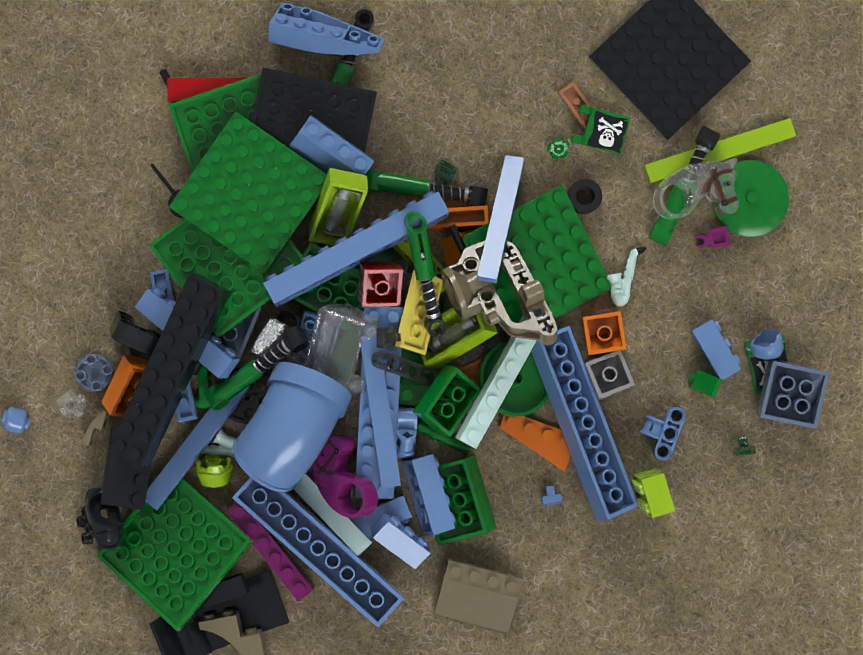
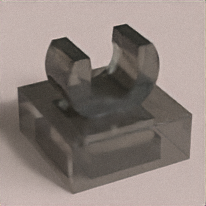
[377,326,401,348]

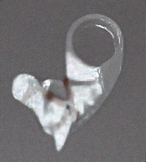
[653,158,739,220]

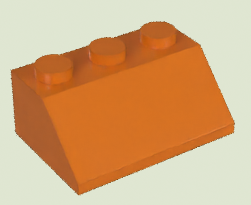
[101,355,148,417]

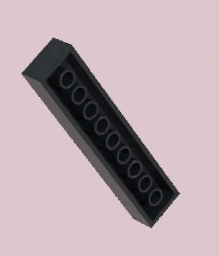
[108,273,231,468]

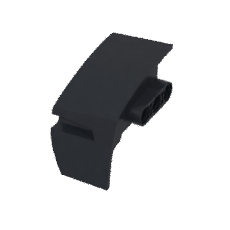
[149,570,290,655]

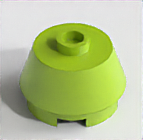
[195,454,233,488]

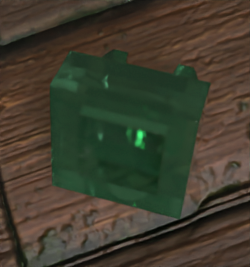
[434,159,458,185]
[733,436,756,456]

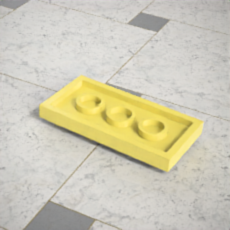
[395,270,443,355]

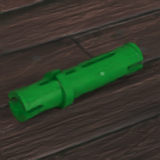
[417,419,471,455]

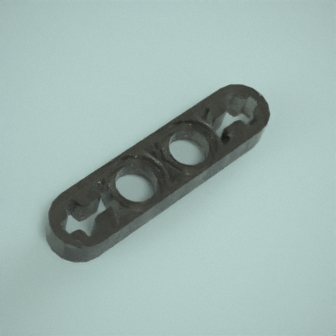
[371,351,436,385]

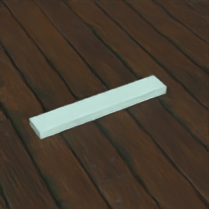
[294,474,372,556]

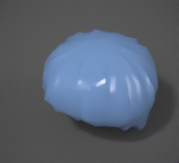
[750,329,784,360]

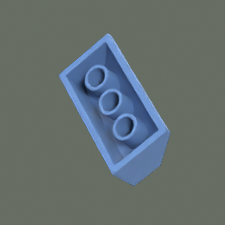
[289,115,374,175]
[401,454,455,535]

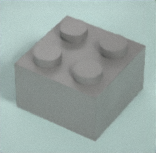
[584,350,635,401]

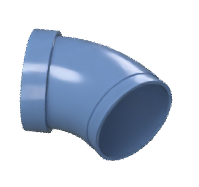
[233,362,352,492]

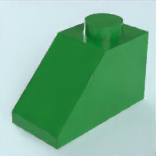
[687,370,722,397]

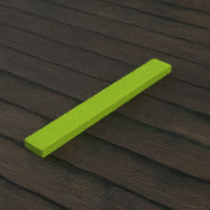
[644,118,796,183]

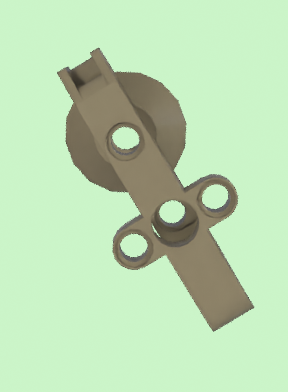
[441,240,557,345]

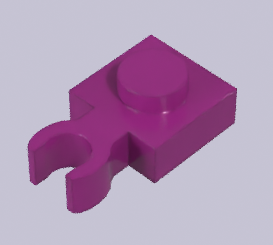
[695,225,731,249]

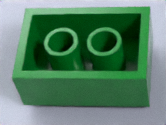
[413,365,482,437]

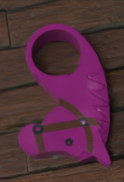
[311,435,378,518]

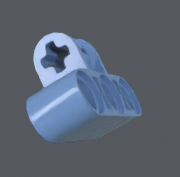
[640,407,686,461]
[396,408,418,458]

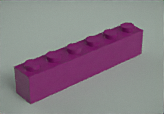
[227,503,315,602]

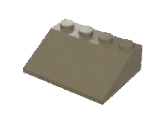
[434,558,524,633]

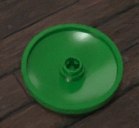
[712,160,789,237]
[478,340,549,417]

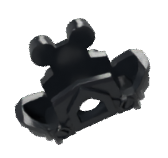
[76,487,125,550]

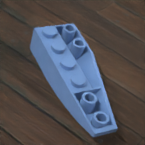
[269,3,385,55]

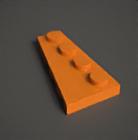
[499,415,571,472]

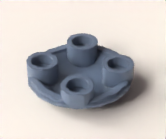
[75,354,113,392]

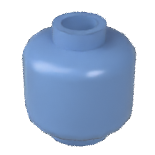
[0,407,30,434]

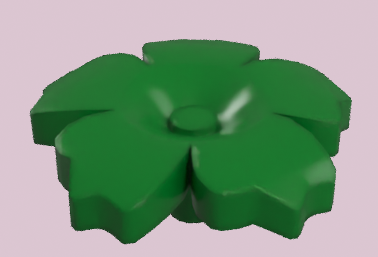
[547,137,570,159]

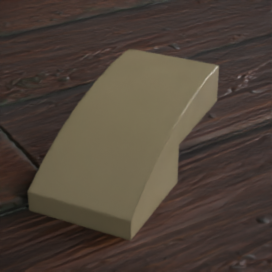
[81,410,109,446]

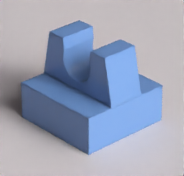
[542,485,562,506]

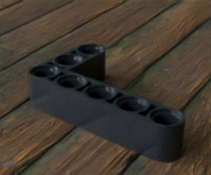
[110,311,202,375]

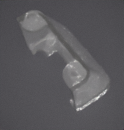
[305,304,378,394]

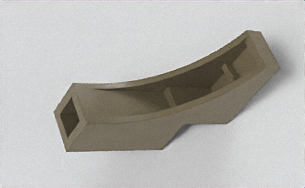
[198,609,268,655]

